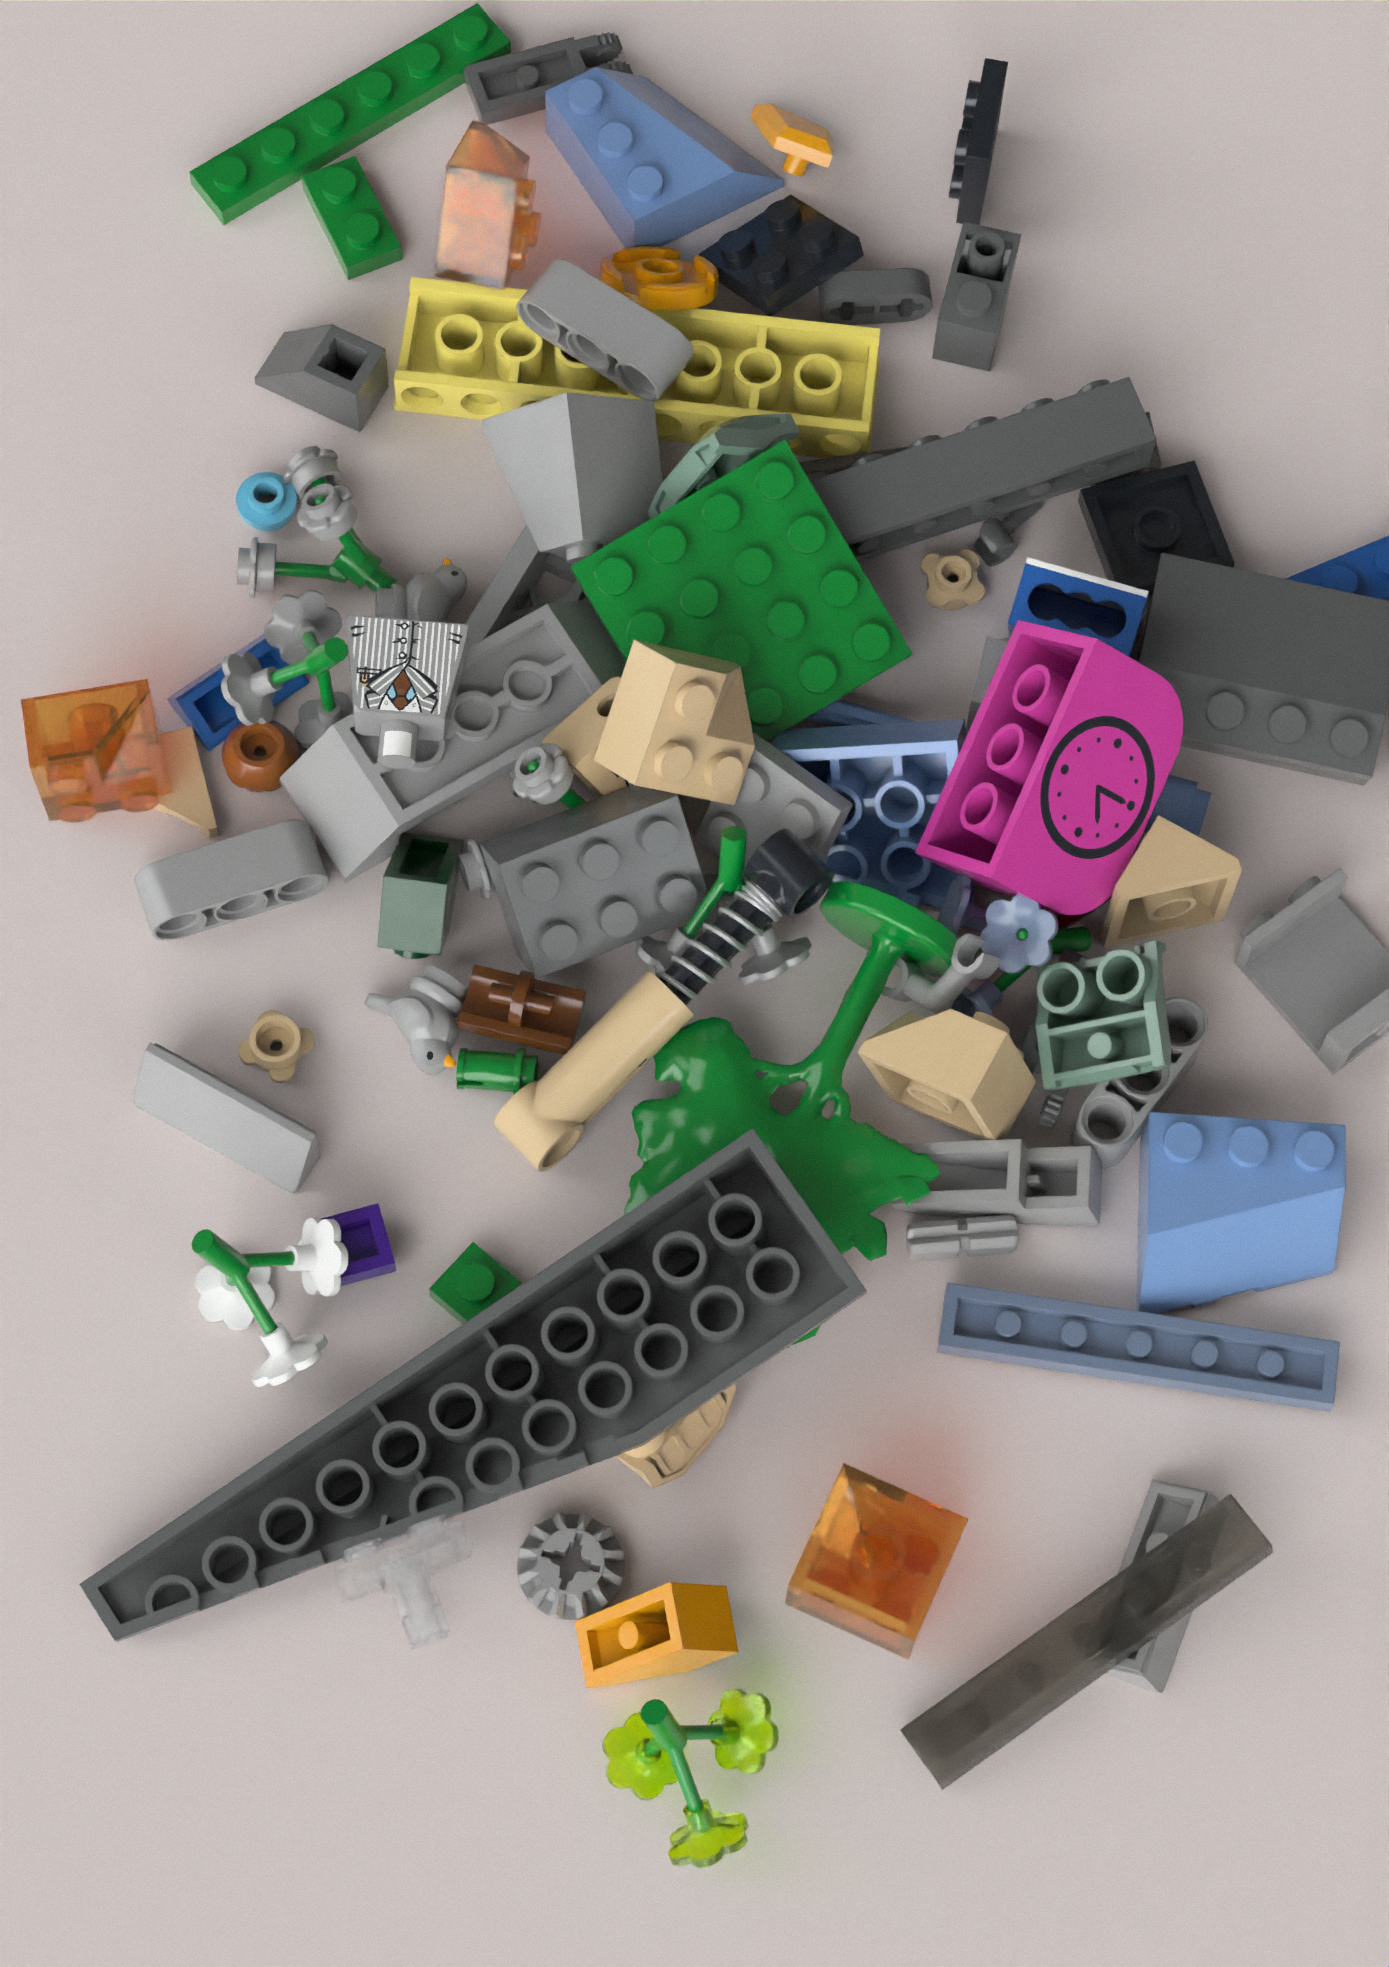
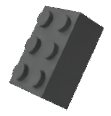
[480,784,708,979]

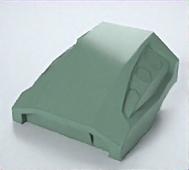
[647,413,800,519]
[1035,940,1172,1090]

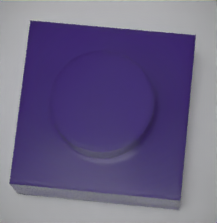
[321,1203,396,1286]

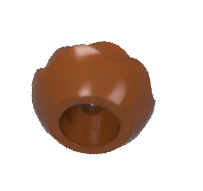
[221,720,300,793]

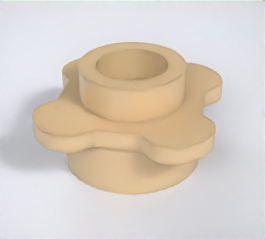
[920,549,985,611]
[238,1010,315,1083]

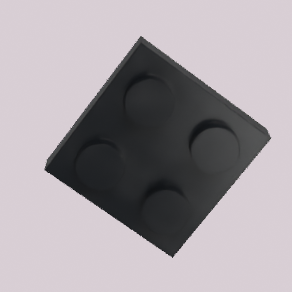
[948,58,1008,225]
[698,194,864,316]
[1078,460,1235,596]

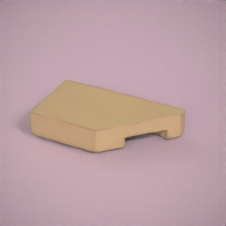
[131,726,219,838]

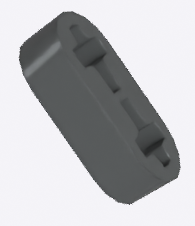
[818,268,933,325]

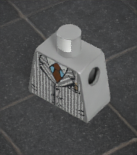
[346,615,468,769]

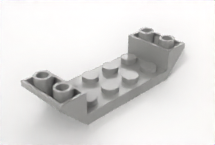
[279,599,626,883]

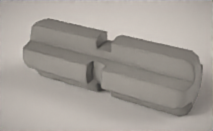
[906,1214,1019,1261]

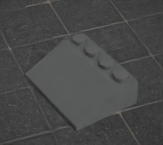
[1137,553,1389,786]

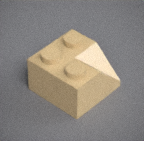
[594,640,755,805]
[858,1009,1036,1140]

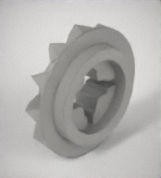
[517,1512,625,1620]

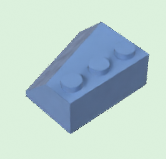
[545,67,784,248]
[772,719,975,909]
[1136,1112,1346,1314]

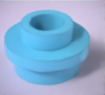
[236,472,298,532]

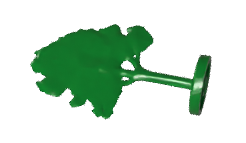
[624,881,959,1349]

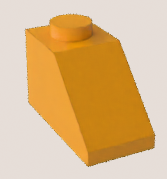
[575,1582,739,1688]

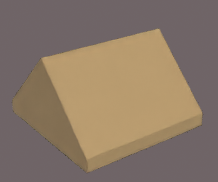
[1100,815,1242,948]

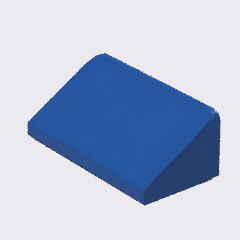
[167,634,310,751]

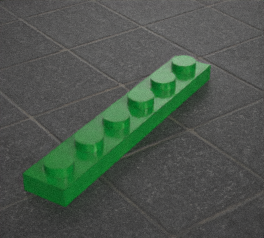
[189,3,511,225]

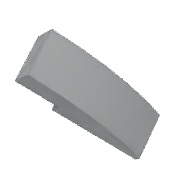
[891,1139,1102,1225]

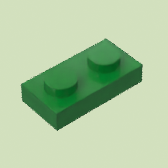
[301,156,402,280]

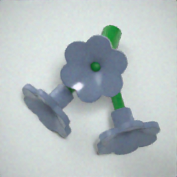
[937,875,1092,1018]

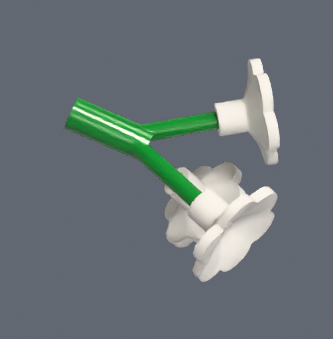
[191,1217,348,1387]

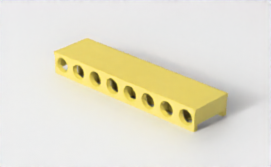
[393,277,881,462]

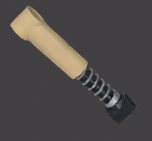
[493,828,835,1172]

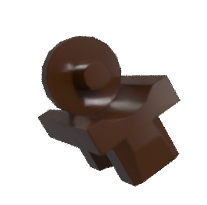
[457,964,586,1055]

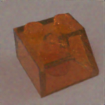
[434,120,541,290]
[21,679,171,823]
[785,1463,968,1660]

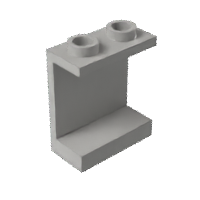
[1234,868,1389,1075]

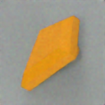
[750,103,833,177]

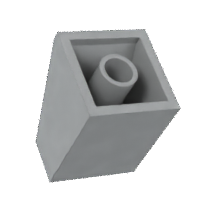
[482,392,663,563]

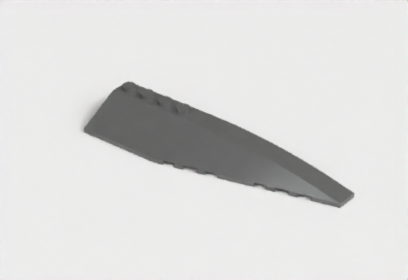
[79,1128,867,1642]

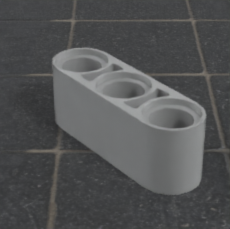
[516,259,694,402]
[134,820,329,941]
[1072,996,1208,1169]

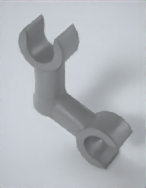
[882,933,1000,1014]

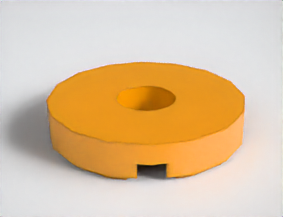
[599,246,719,311]

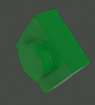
[429,1242,522,1325]

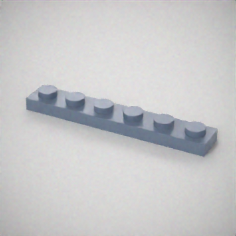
[937,1282,1340,1412]

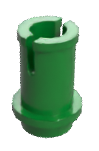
[456,1048,538,1095]

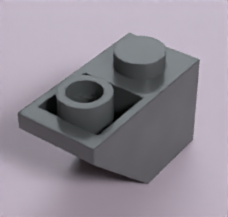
[932,221,1021,371]
[254,324,389,432]

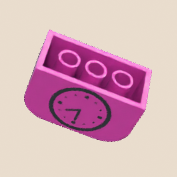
[915,620,1183,915]

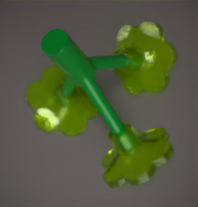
[602,1689,779,1868]

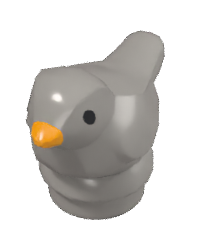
[375,558,467,622]
[364,965,468,1075]

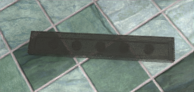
[900,1493,1274,1790]

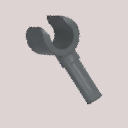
[974,502,1042,567]

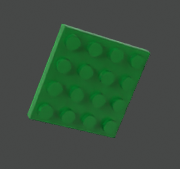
[570,440,913,742]

